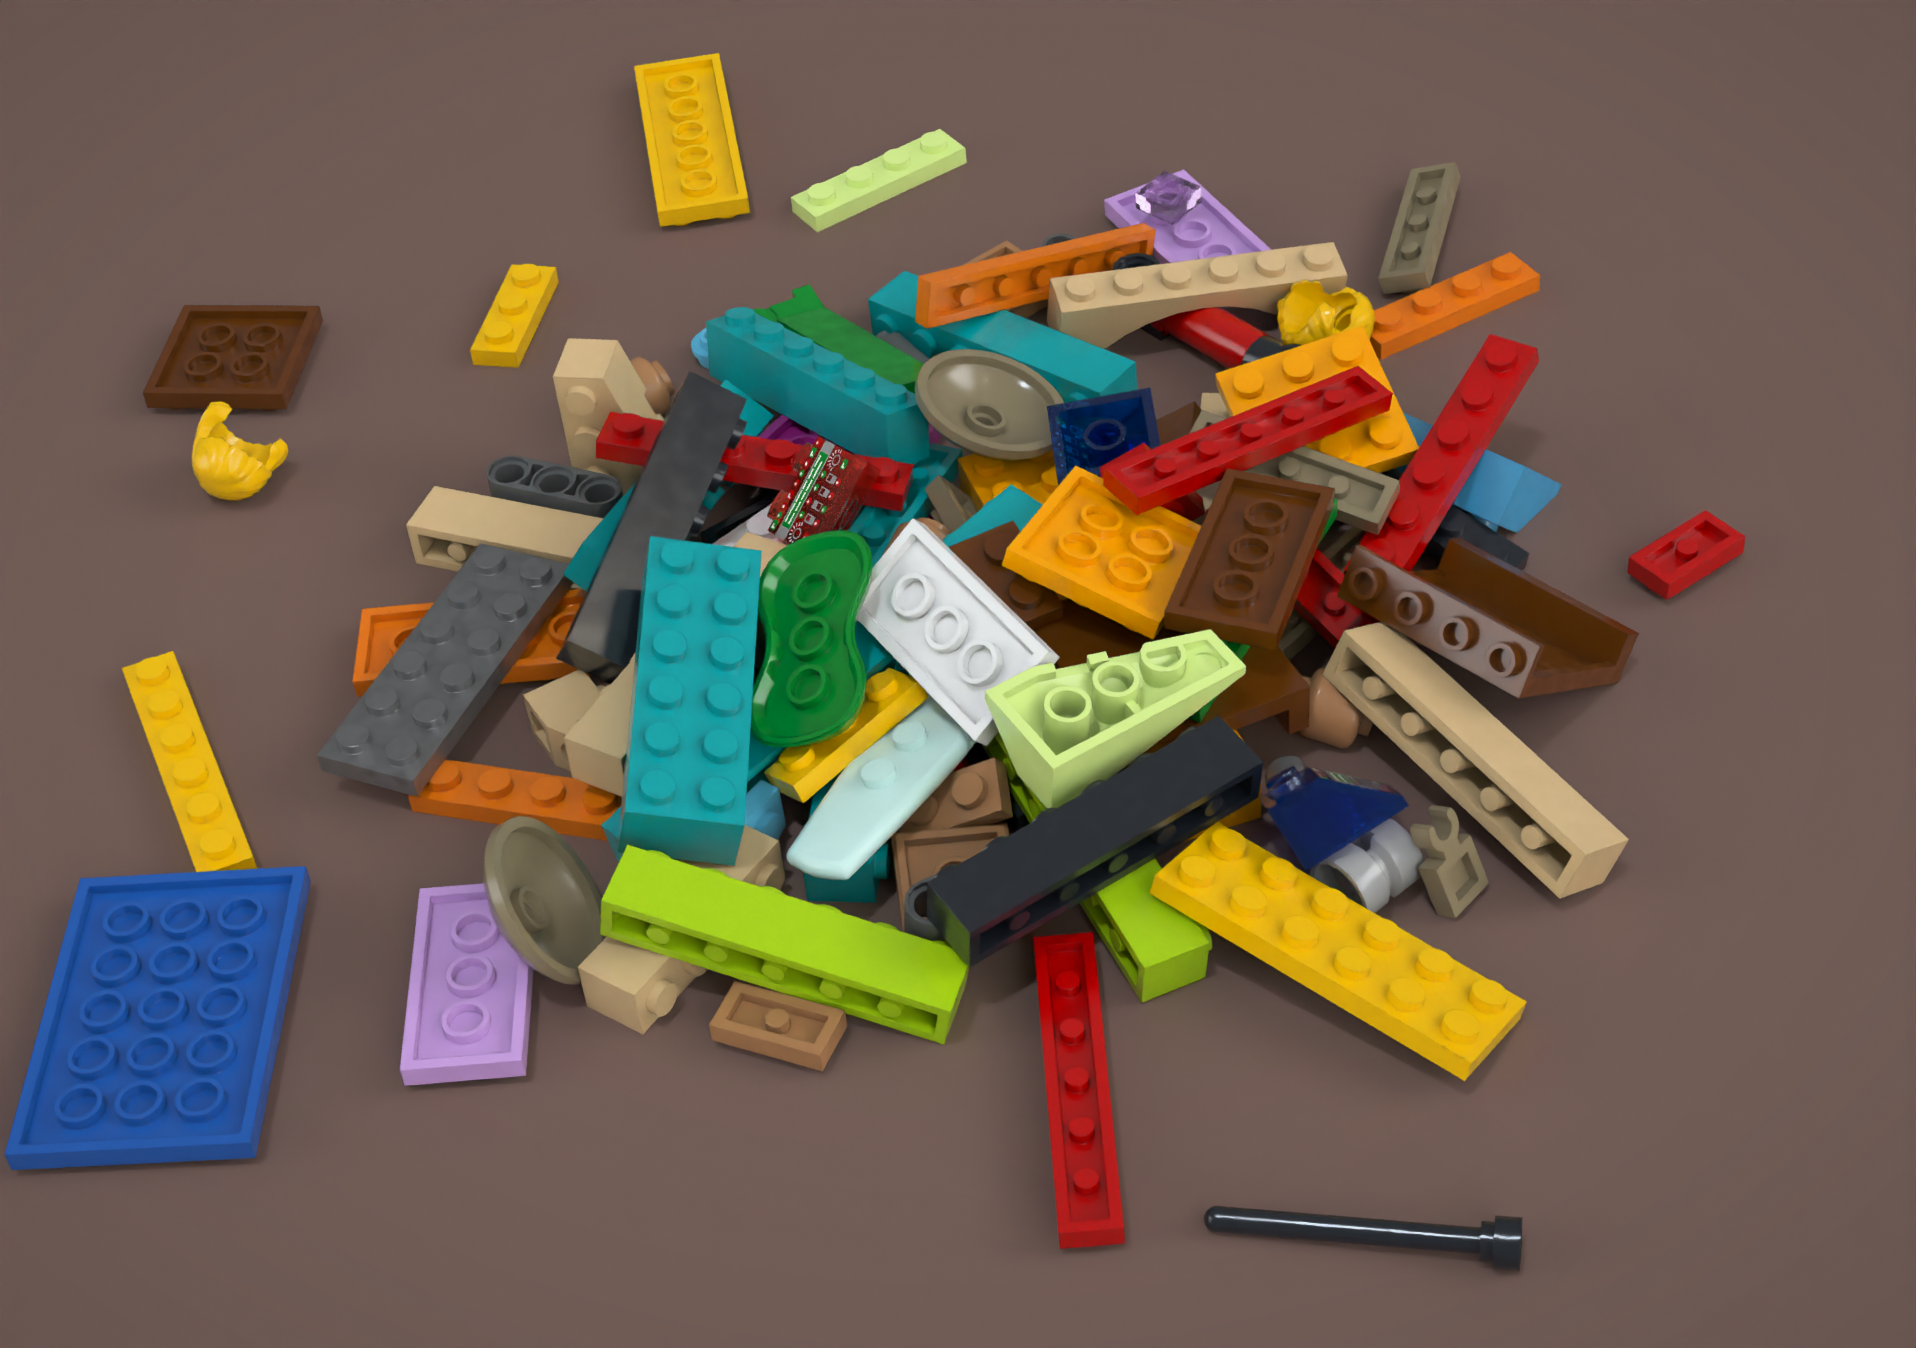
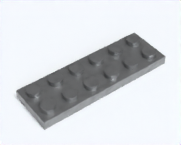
[317,543,574,797]

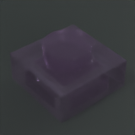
[1135,171,1202,225]

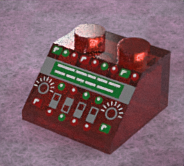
[767,436,881,544]

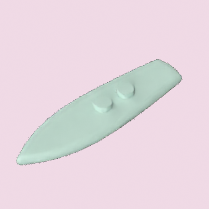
[786,691,976,880]

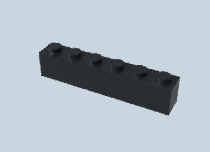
[556,371,747,684]
[927,716,1263,968]

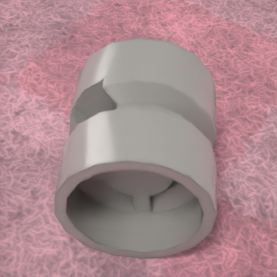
[1310,816,1424,913]

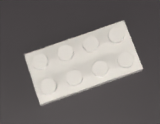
[857,518,1060,746]

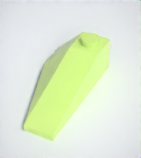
[985,629,1246,809]

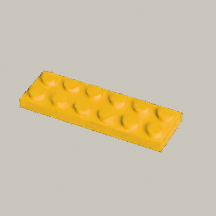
[634,53,750,227]
[1150,822,1527,1081]

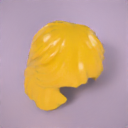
[1277,279,1375,345]
[192,401,289,501]

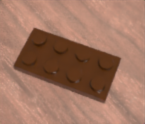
[1164,468,1335,650]

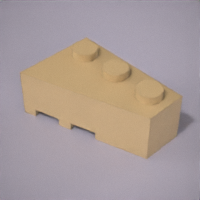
[553,338,664,496]

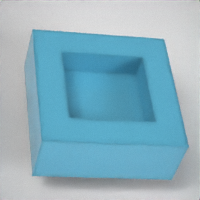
[745,780,786,840]

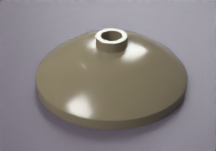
[915,349,1068,461]
[483,816,606,985]

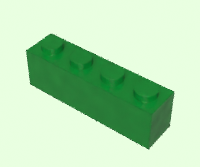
[777,307,924,394]

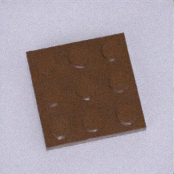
[143,305,323,410]

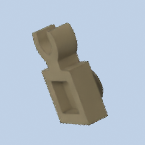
[1410,805,1489,918]

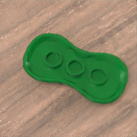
[750,530,873,748]

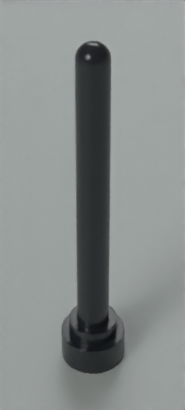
[1204,1206,1523,1271]

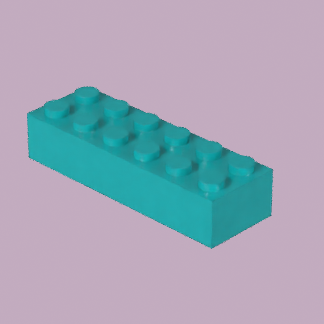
[617,536,762,866]

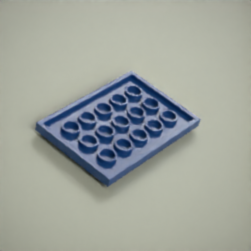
[4,866,311,1170]

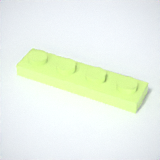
[791,129,967,232]

